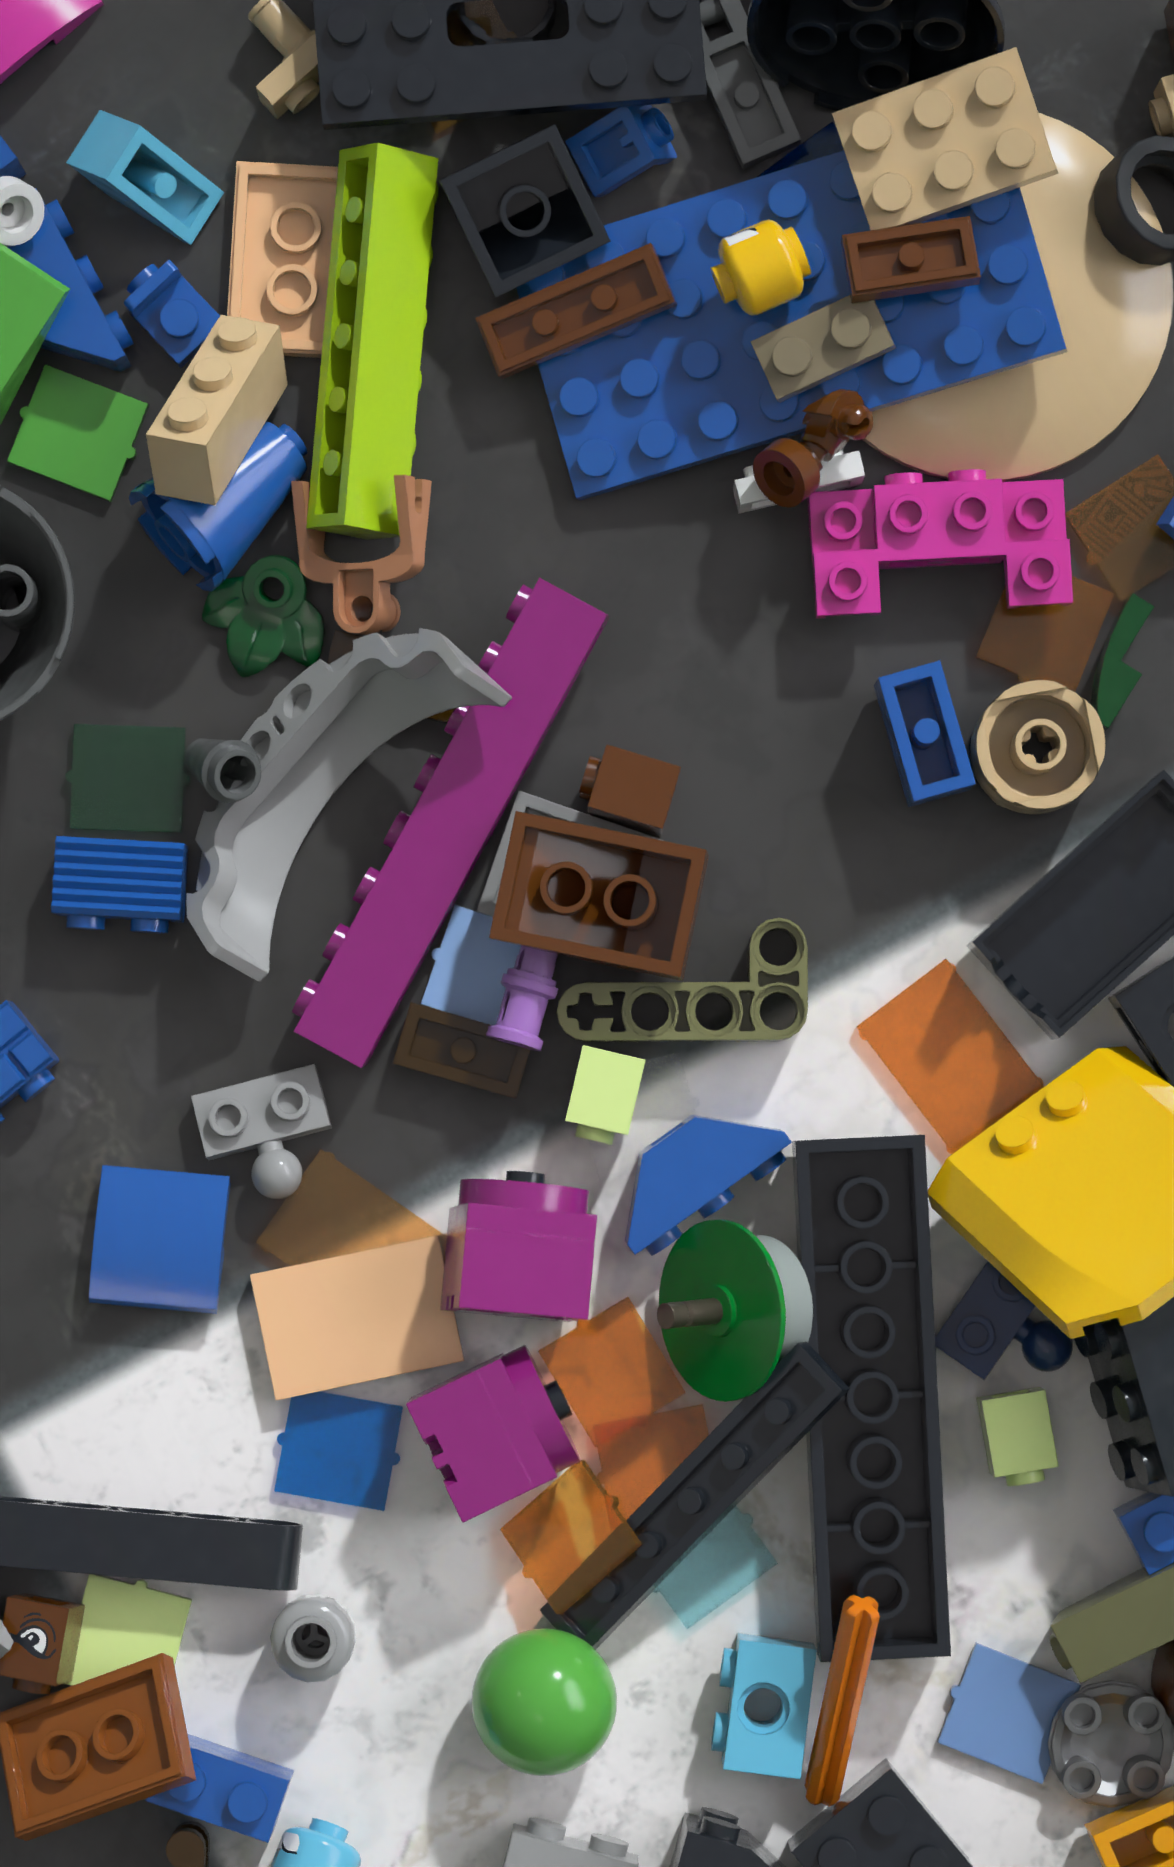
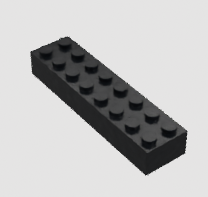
[792,1135,951,1662]

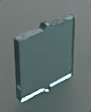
[653,1506,778,1629]

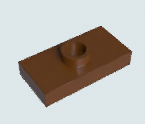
[841,216,981,303]

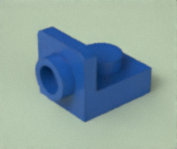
[565,105,677,197]
[123,260,220,368]

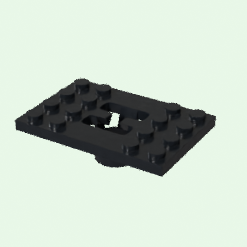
[313,0,707,130]

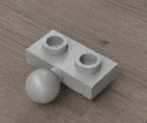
[191,1064,332,1199]

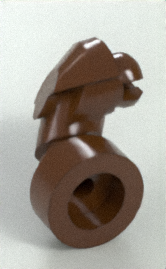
[753,389,873,508]

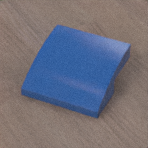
[89,1165,231,1314]

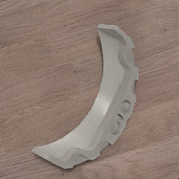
[186,628,512,982]

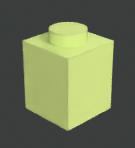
[565,1045,646,1145]
[976,1387,1059,1486]

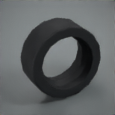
[1094,135,1174,266]

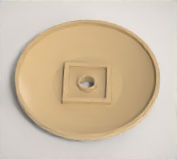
[862,113,1173,482]

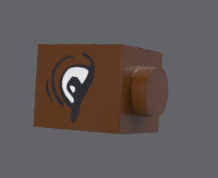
[0,1593,85,1694]

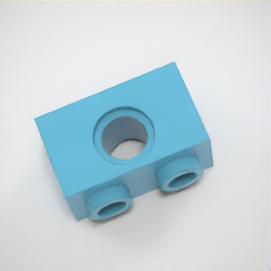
[711,1633,817,1779]

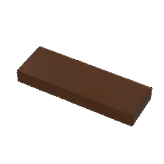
[475,243,677,379]

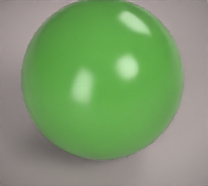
[471,1628,617,1776]

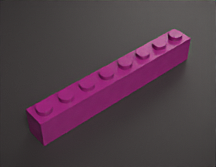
[292,577,610,1068]

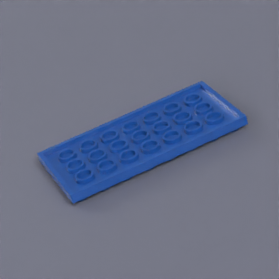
[516,150,1068,501]

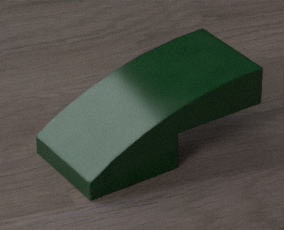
[1091,593,1155,731]

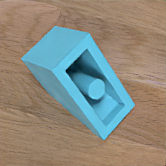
[66,110,224,245]

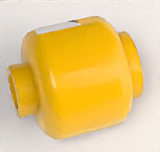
[710,219,811,316]

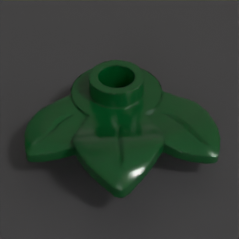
[202,555,325,677]

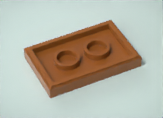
[0,1653,196,1841]

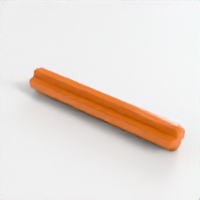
[804,1595,880,1807]

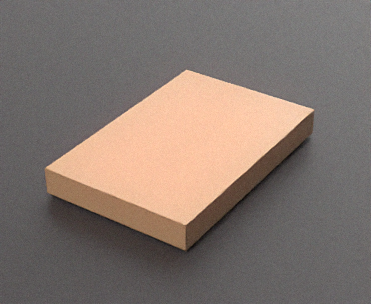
[227,161,338,358]
[250,1235,464,1400]

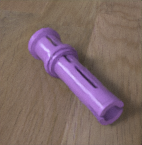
[486,946,558,1051]

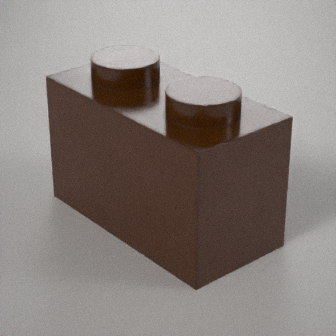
[579,744,681,838]

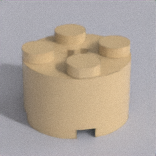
[970,680,1105,814]

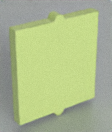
[64,1574,192,1686]

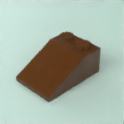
[489,811,709,981]

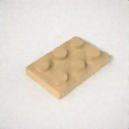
[832,47,1059,230]

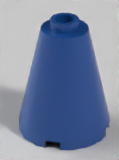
[129,422,308,591]

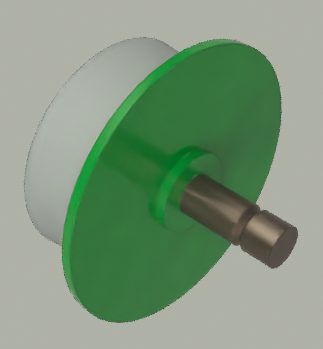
[657,1219,813,1402]

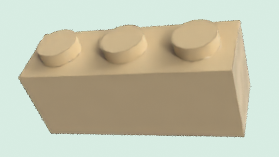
[146,315,288,506]

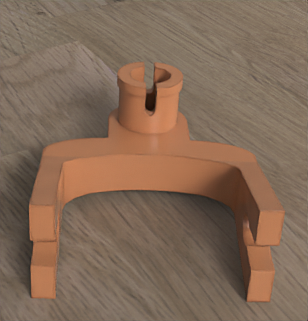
[291,475,432,635]

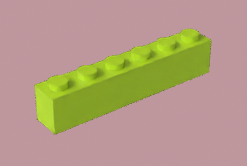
[306,143,439,540]

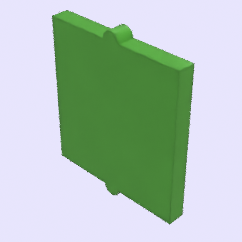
[7,365,149,502]

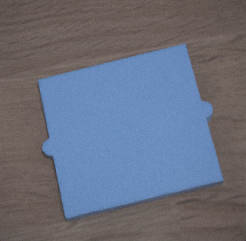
[937,1642,1081,1784]

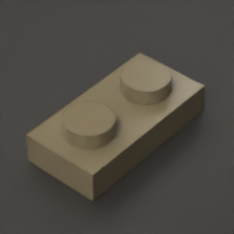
[751,295,896,403]

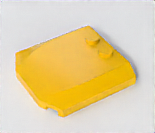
[928,1046,1174,1339]

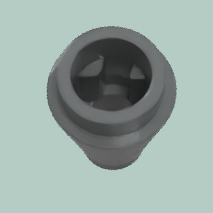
[184,738,261,803]

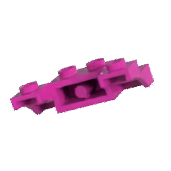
[807,469,1073,619]

